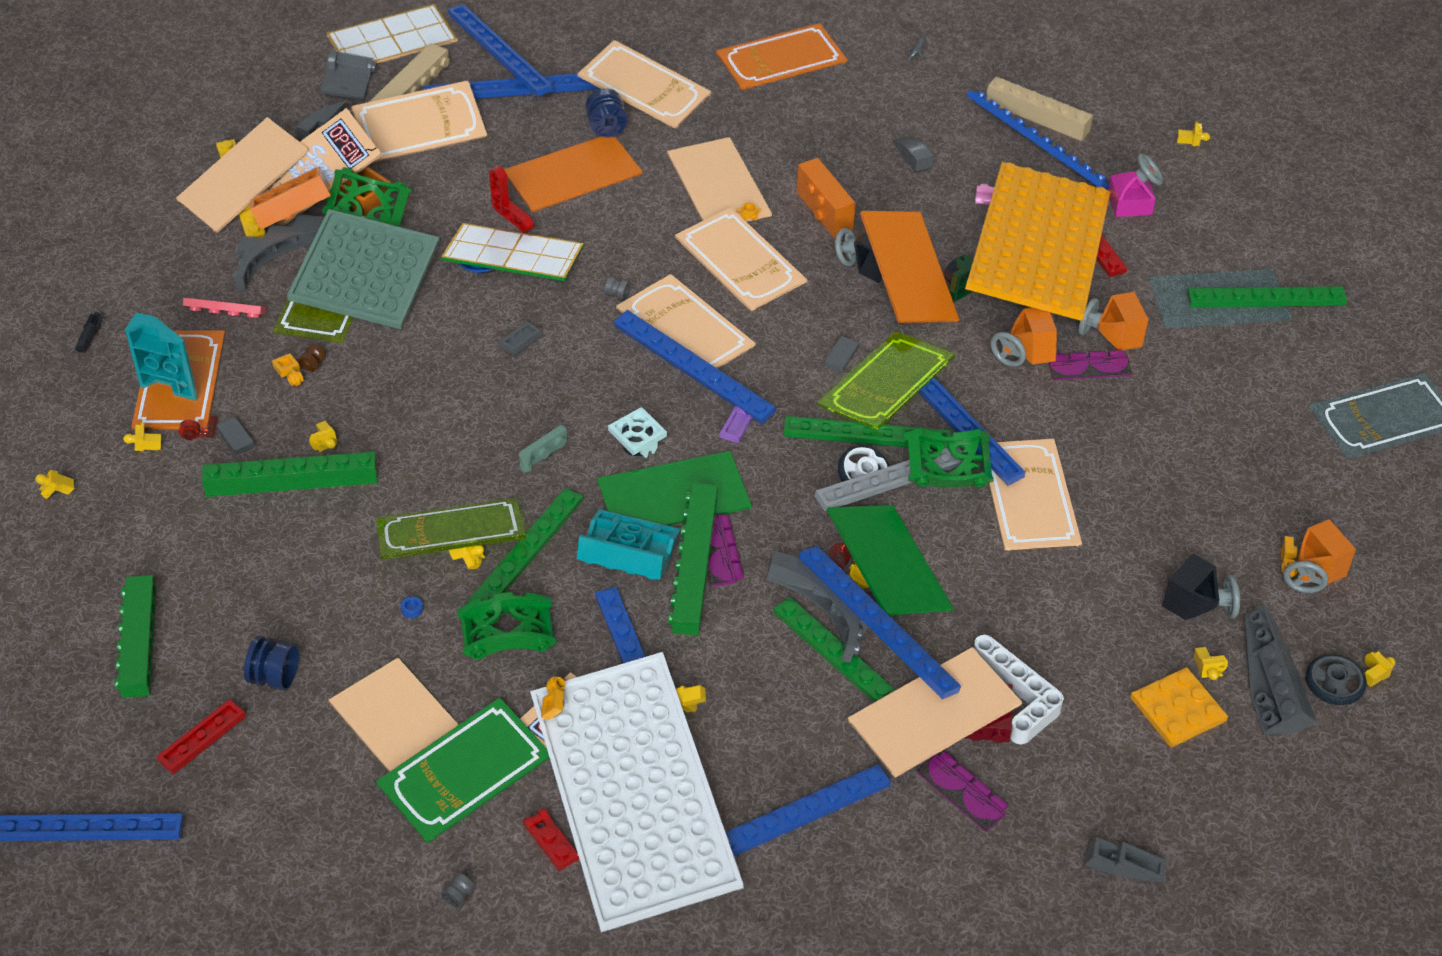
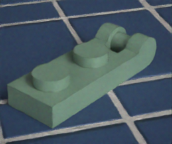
[519,425,567,472]

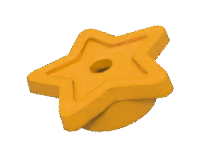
[737,203,762,220]

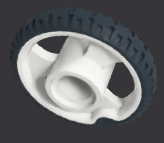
[838,445,890,482]

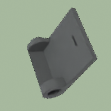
[320,50,376,101]

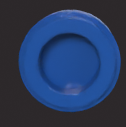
[400,596,423,618]

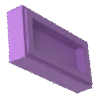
[720,406,753,443]

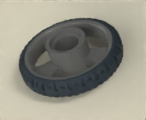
[1306,654,1367,706]

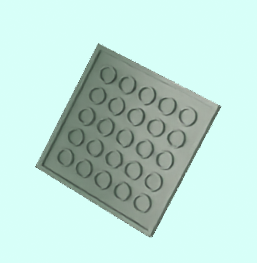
[287,209,439,329]

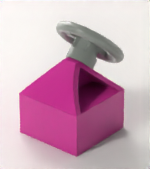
[1108,153,1163,217]

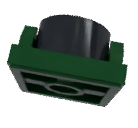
[943,254,974,303]

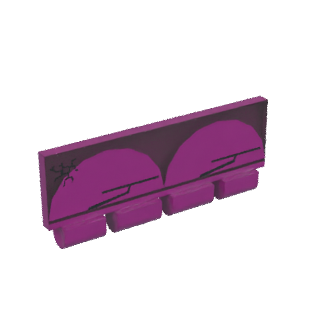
[1048,350,1132,380]
[707,514,744,587]
[917,752,1009,832]

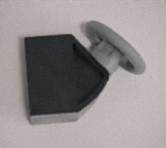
[835,228,882,283]
[1162,553,1240,620]

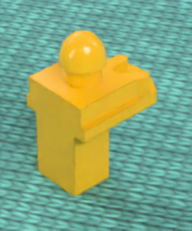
[1177,121,1210,146]
[309,421,338,452]
[123,423,161,451]
[35,470,74,499]
[448,540,485,570]
[1194,647,1228,680]
[1364,651,1395,687]
[676,685,706,713]

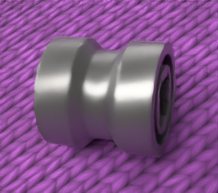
[604,277,630,301]
[441,873,475,908]

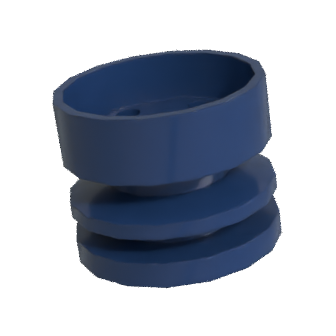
[585,88,628,137]
[244,636,299,691]

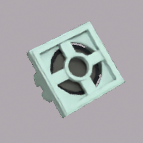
[608,407,667,458]

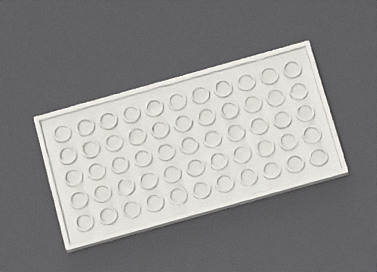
[530,652,744,932]

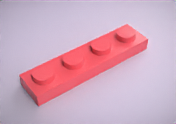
[183,298,267,318]

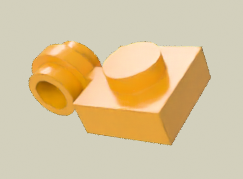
[272,353,304,387]
[1281,536,1298,578]
[541,676,566,721]

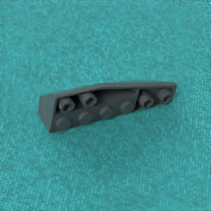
[1245,604,1317,735]

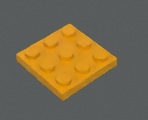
[1130,667,1228,748]

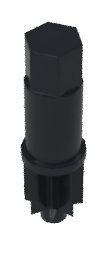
[75,312,102,353]

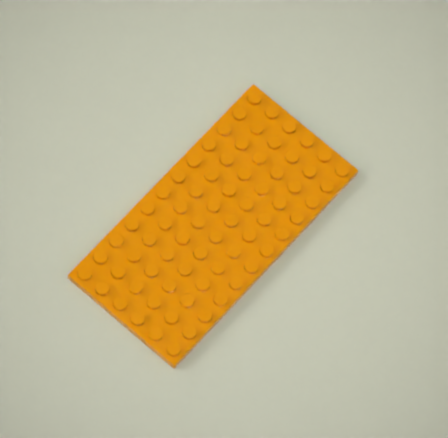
[965,162,1110,321]

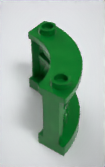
[322,167,412,228]
[903,428,994,488]
[457,592,557,660]

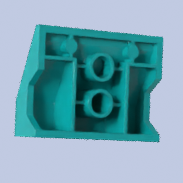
[125,312,198,401]
[577,509,681,580]

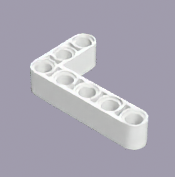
[974,635,1064,744]

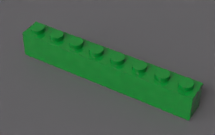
[202,451,377,497]
[668,483,718,636]

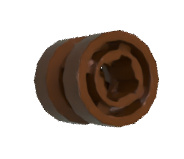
[298,344,326,372]

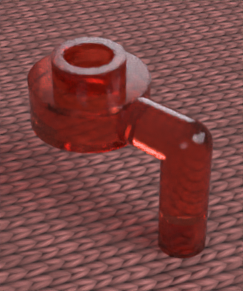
[178,416,217,440]
[829,543,851,570]

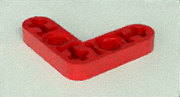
[489,166,534,233]

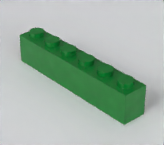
[115,575,157,698]

